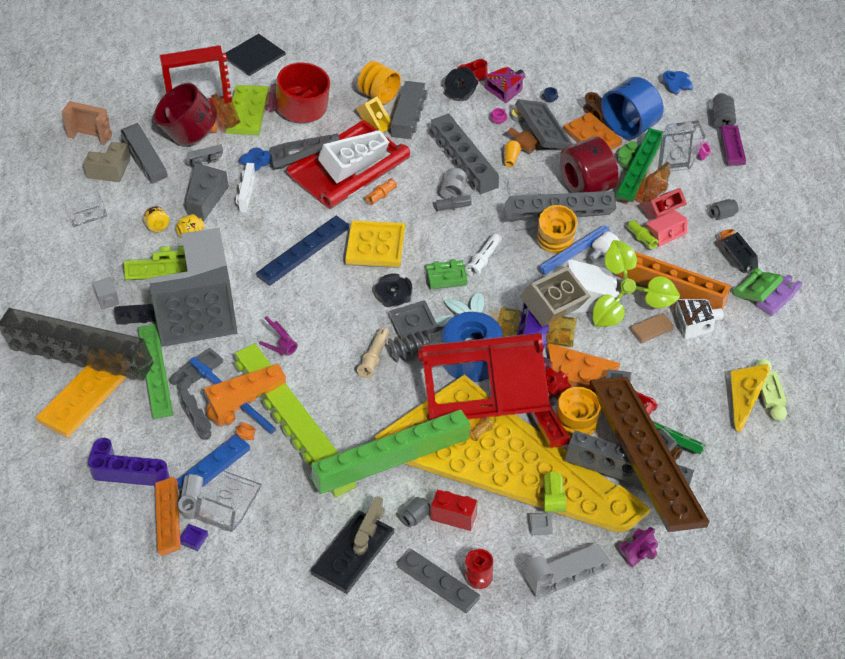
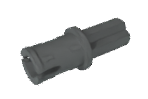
[436,195,472,211]

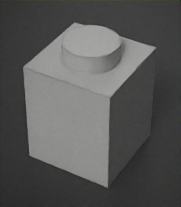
[93,277,119,310]

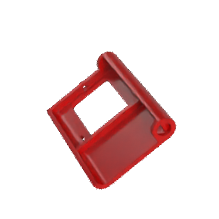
[286,119,410,209]
[418,333,551,420]

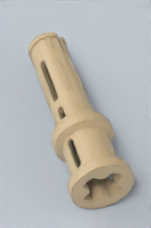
[357,327,390,378]

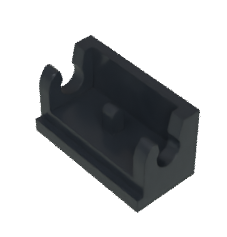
[722,232,758,273]

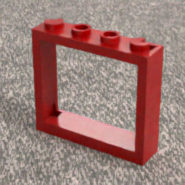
[159,45,232,110]

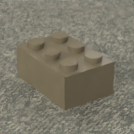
[520,266,591,327]

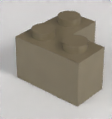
[83,142,130,182]

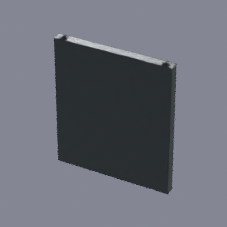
[226,33,286,76]

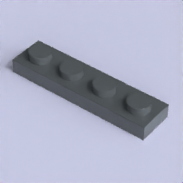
[398,549,480,614]

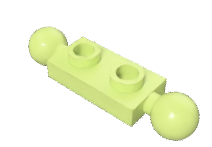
[756,359,787,421]

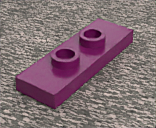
[720,125,746,165]

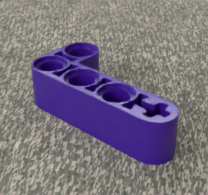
[88,438,170,486]

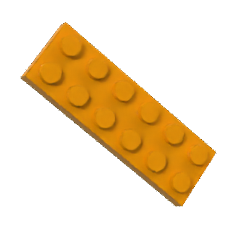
[36,340,143,438]

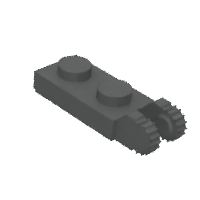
[169,348,223,391]
[180,388,211,440]

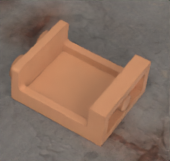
[61,101,112,145]

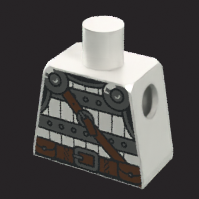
[675,299,723,339]

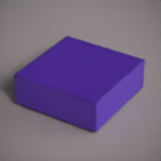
[180,524,208,551]

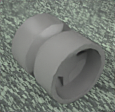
[441,168,467,199]

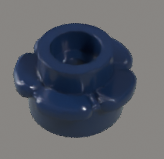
[542,87,559,102]

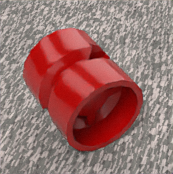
[465,549,494,589]

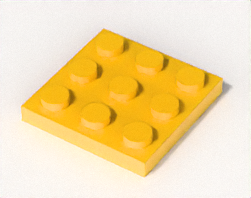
[345,220,406,267]

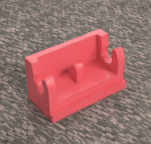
[646,210,688,247]

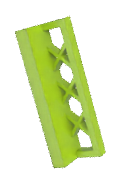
[124,257,188,280]

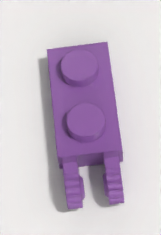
[756,275,802,316]

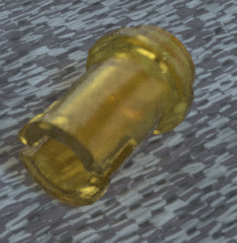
[469,416,494,441]

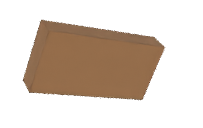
[631,313,674,343]

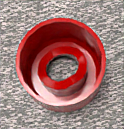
[275,62,330,123]

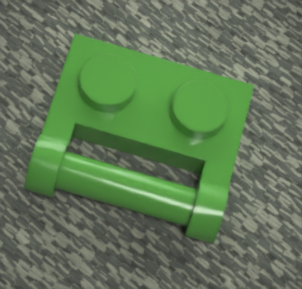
[733,268,783,302]

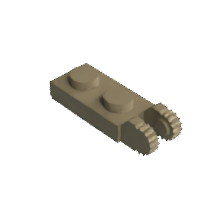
[353,496,385,556]

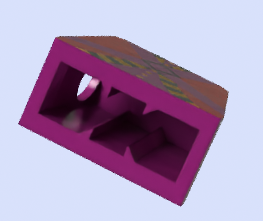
[485,67,525,103]

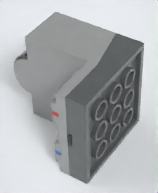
[149,228,238,347]

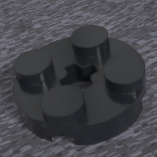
[445,67,478,101]
[375,273,413,307]

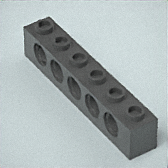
[430,113,499,195]
[505,191,616,220]
[565,430,694,487]

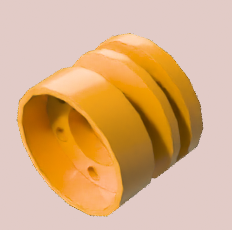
[357,60,401,104]
[536,205,578,253]
[556,387,601,440]

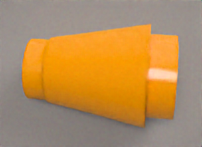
[504,141,521,167]

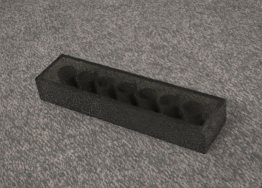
[0,308,154,381]

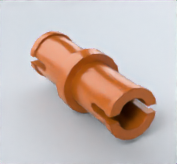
[365,178,397,205]

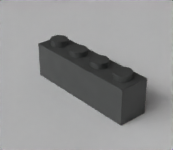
[391,81,428,139]

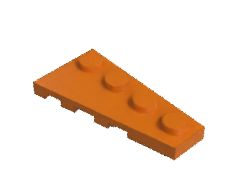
[204,364,286,421]

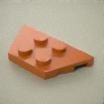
[547,343,620,390]

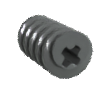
[713,93,736,129]
[388,330,430,362]

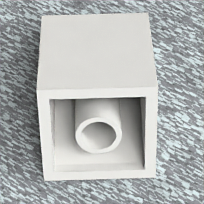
[567,260,620,313]

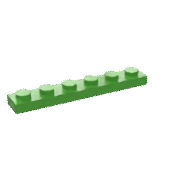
[138,324,173,419]

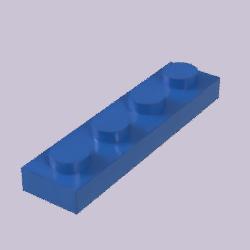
[177,434,250,492]

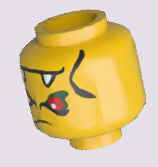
[176,214,204,238]

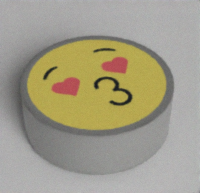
[511,107,525,122]

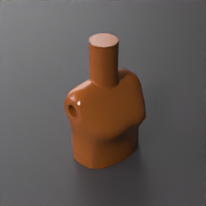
[508,127,540,154]

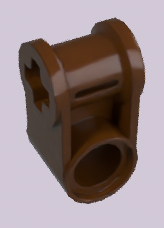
[583,92,605,122]

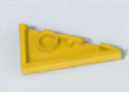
[731,364,770,432]

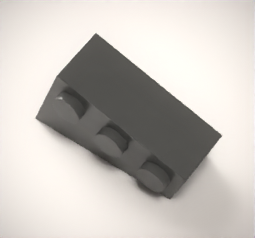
[186,163,229,221]

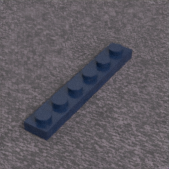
[257,215,349,286]

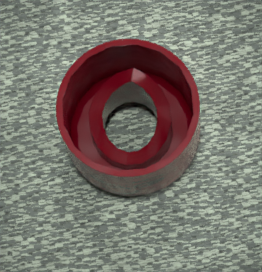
[154,83,217,146]
[559,136,619,193]

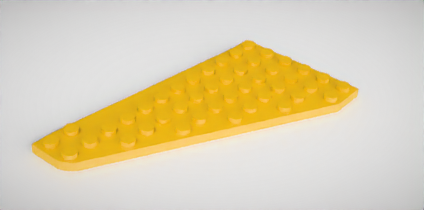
[374,374,651,532]

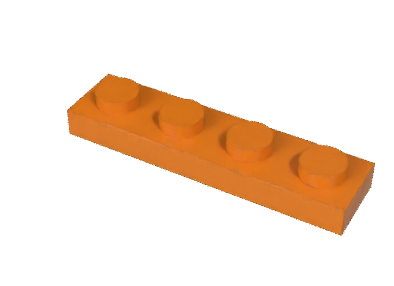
[155,476,181,556]

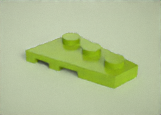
[152,245,185,261]

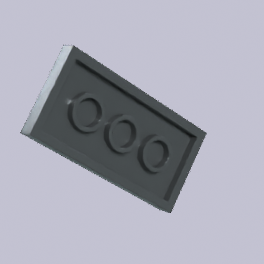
[515,99,573,150]

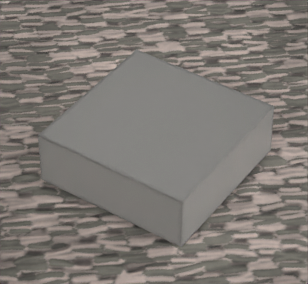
[529,513,553,536]

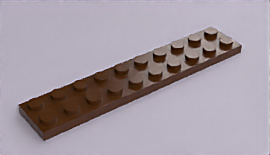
[589,377,710,532]

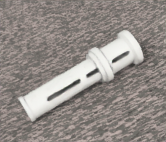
[465,233,502,278]

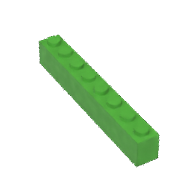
[312,410,471,494]

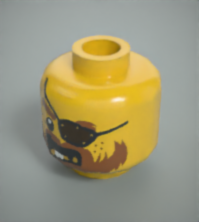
[143,206,169,233]

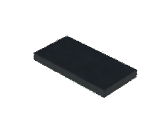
[311,510,394,594]

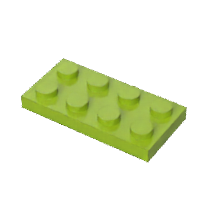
[225,85,269,135]

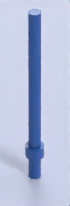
[189,357,276,434]

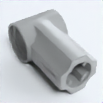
[178,474,203,519]

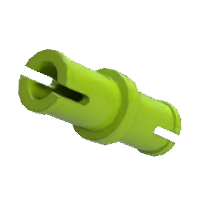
[627,220,659,249]

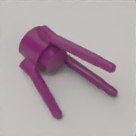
[259,316,298,356]

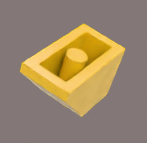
[356,96,392,133]

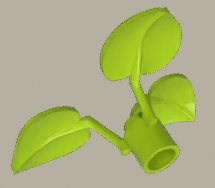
[593,240,680,327]

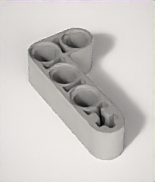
[526,544,611,597]

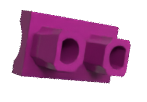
[619,527,658,567]

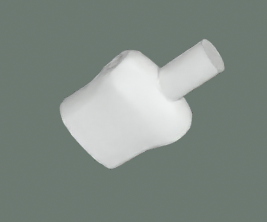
[589,231,620,261]

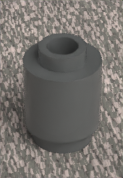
[710,199,739,220]
[399,497,430,528]

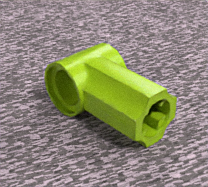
[544,472,566,512]

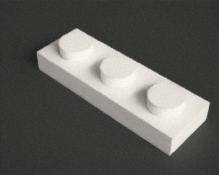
[236,163,255,213]

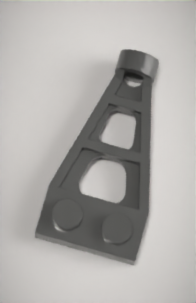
[270,133,340,168]

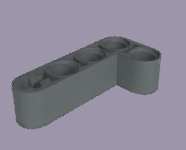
[121,123,168,184]

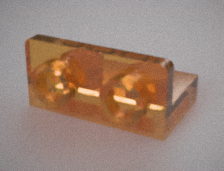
[211,93,241,129]

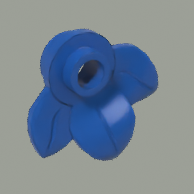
[662,71,693,94]
[238,147,271,171]

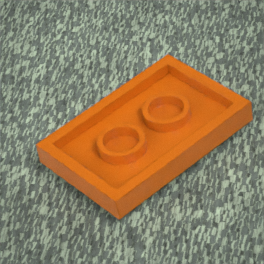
[563,112,622,150]

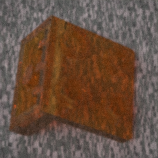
[635,162,671,204]

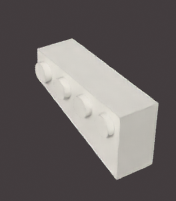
[318,130,389,183]

